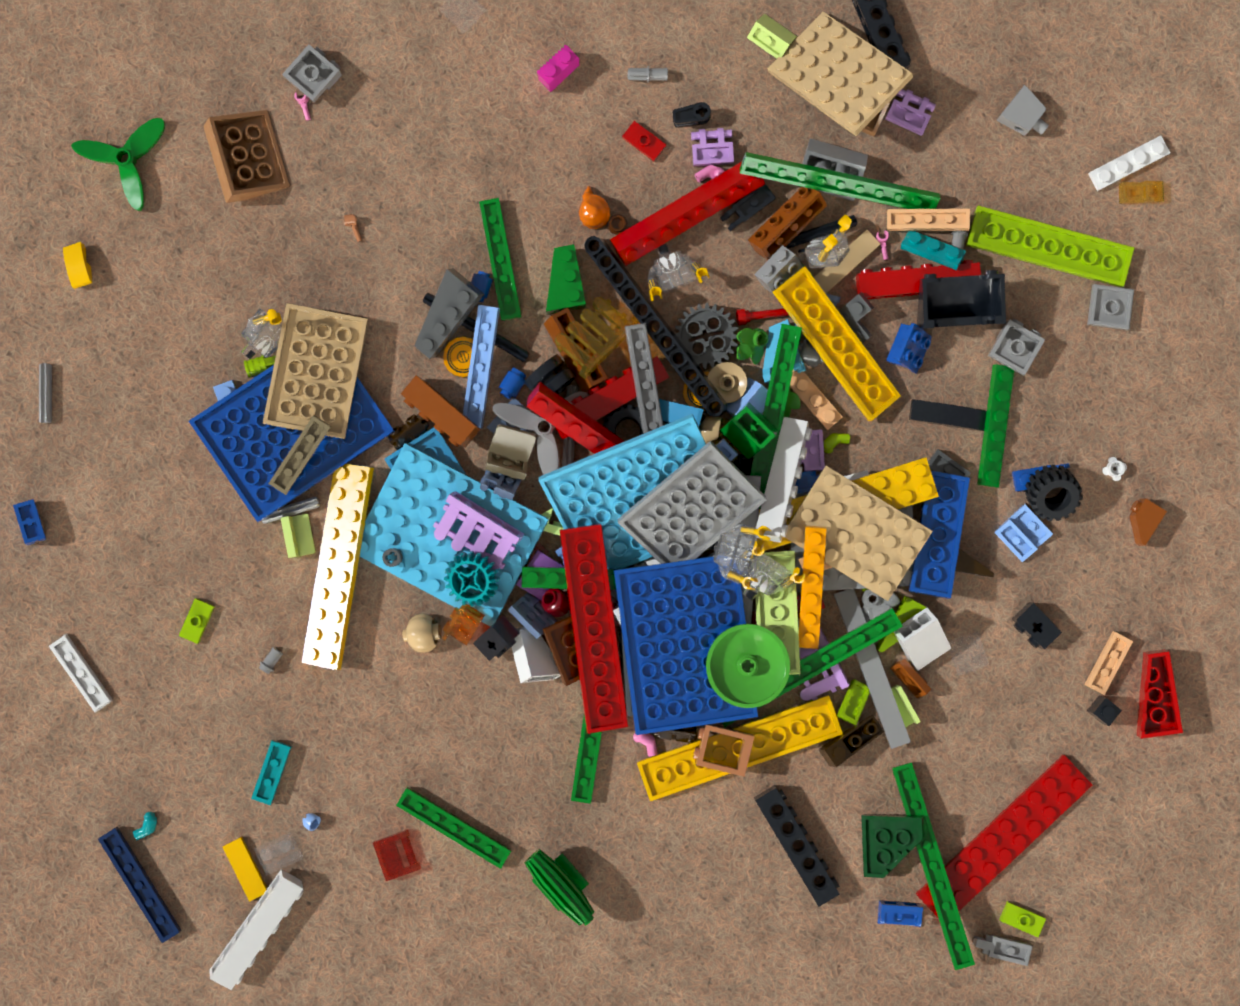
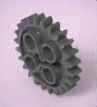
[675,303,739,369]

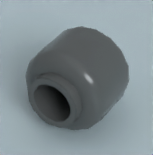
[798,338,823,367]

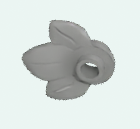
[862,589,900,622]

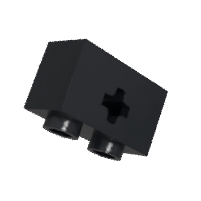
[1012,602,1062,650]
[473,615,520,661]

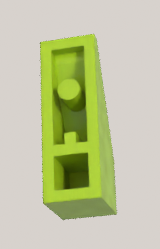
[876,596,929,652]

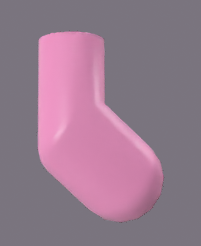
[694,165,725,183]
[633,733,658,757]

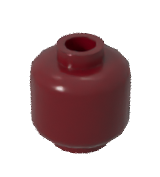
[542,588,570,617]

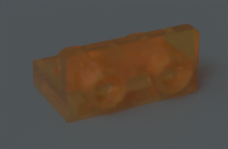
[442,604,485,646]

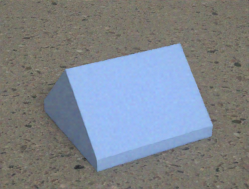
[726,378,768,417]

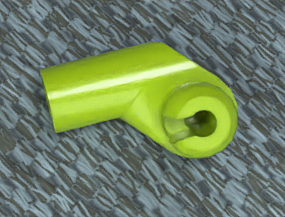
[823,433,850,454]

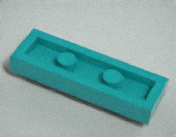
[900,231,966,270]
[251,740,292,805]

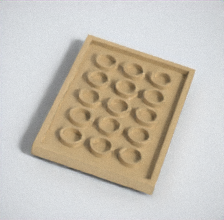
[768,12,913,136]
[263,303,368,439]
[785,466,933,601]

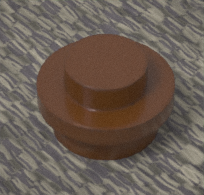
[607,214,628,235]

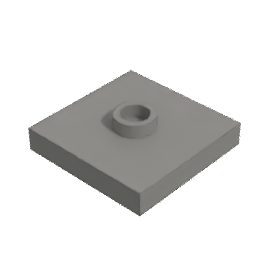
[1087,284,1134,330]

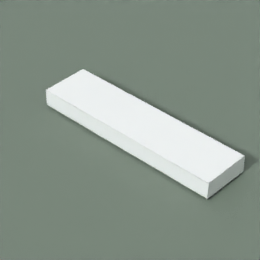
[49,634,113,712]

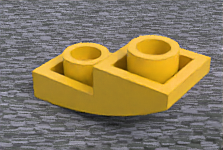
[63,242,92,289]

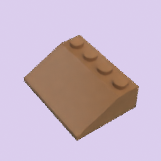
[203,110,290,203]

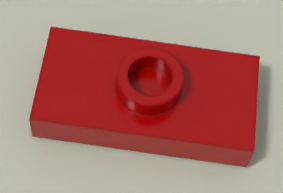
[622,121,666,162]

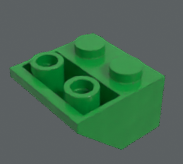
[720,402,778,460]

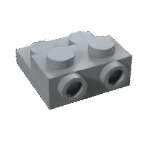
[282,45,342,103]
[988,319,1045,375]

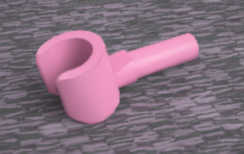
[294,92,311,121]
[875,230,889,260]

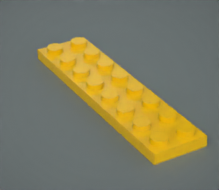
[772,266,901,421]

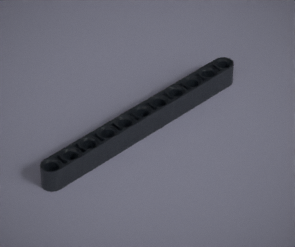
[584,236,727,417]

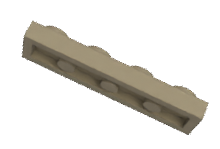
[268,415,331,495]

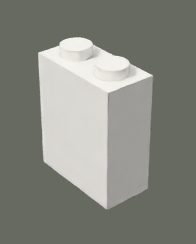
[894,608,951,671]

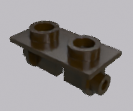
[388,414,429,450]
[654,726,696,743]

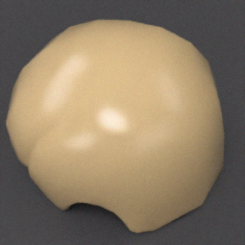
[699,416,722,446]

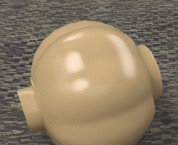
[402,614,442,653]

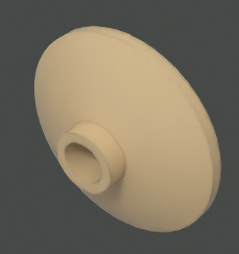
[707,362,747,403]

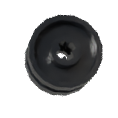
[524,354,576,395]

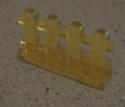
[555,297,639,379]

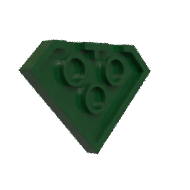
[861,814,925,878]

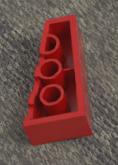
[1136,649,1183,739]

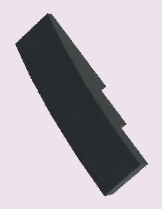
[909,399,987,431]

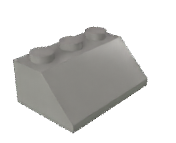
[802,138,868,201]

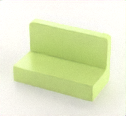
[747,14,797,59]
[281,514,316,558]
[891,684,921,727]

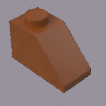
[1130,498,1167,546]

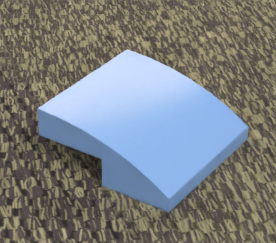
[994,503,1053,562]

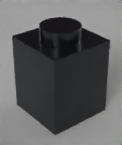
[1087,695,1122,726]

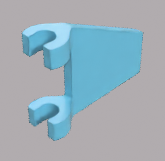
[763,319,806,384]

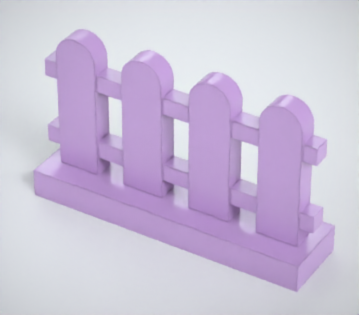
[433,491,524,569]
[798,618,849,701]

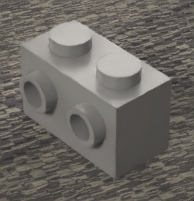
[754,245,803,296]

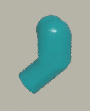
[133,812,157,840]

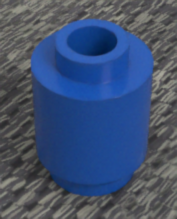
[471,271,493,303]
[498,368,526,399]

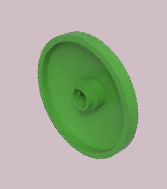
[706,624,790,708]

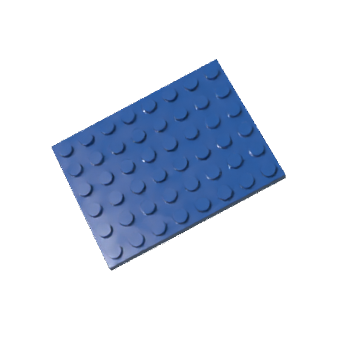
[189,365,394,523]
[614,553,758,735]

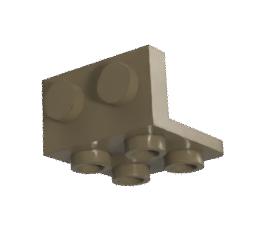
[485,424,536,480]

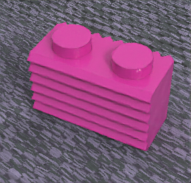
[537,45,580,92]

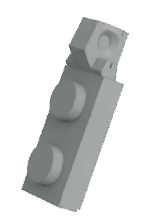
[972,934,1033,966]

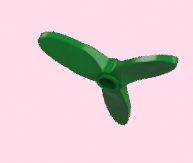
[71,118,165,211]

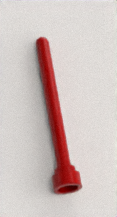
[736,308,790,326]

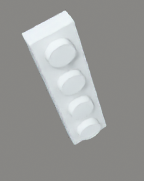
[1088,136,1170,191]

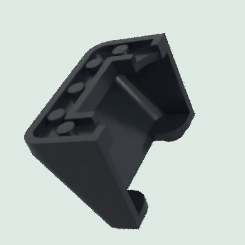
[917,270,1006,329]

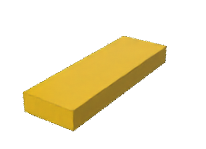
[222,837,267,902]

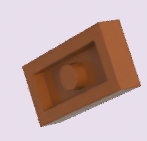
[890,658,932,698]

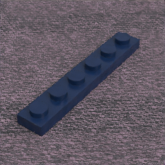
[98,826,182,943]

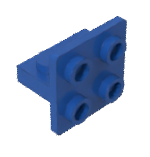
[886,323,932,374]

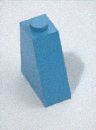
[659,399,703,427]

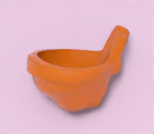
[579,186,611,229]

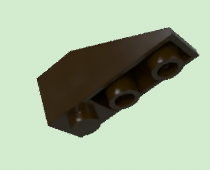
[818,715,885,767]

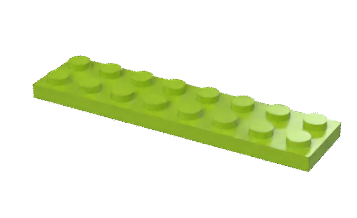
[966,206,1134,288]

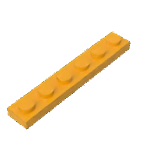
[799,525,827,649]

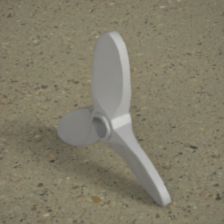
[493,392,588,475]

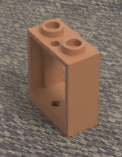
[693,724,754,777]

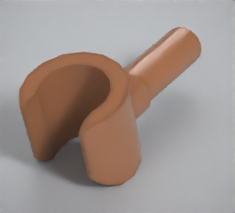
[344,214,362,242]

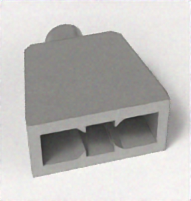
[997,85,1049,136]

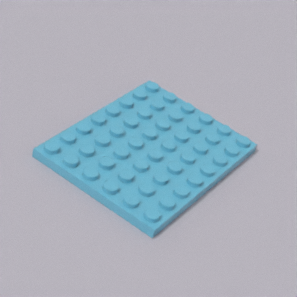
[539,414,706,569]
[360,443,549,627]

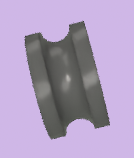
[382,548,403,567]

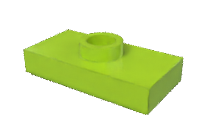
[179,598,215,644]
[837,679,870,725]
[999,901,1046,937]

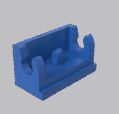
[13,499,46,545]
[877,900,923,927]

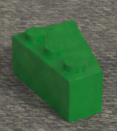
[546,244,586,315]

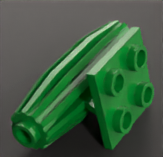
[524,849,595,926]

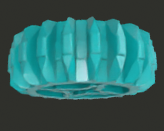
[444,551,500,607]

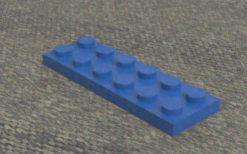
[909,471,970,599]

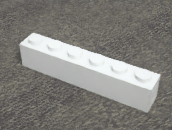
[756,417,812,543]
[210,869,304,990]

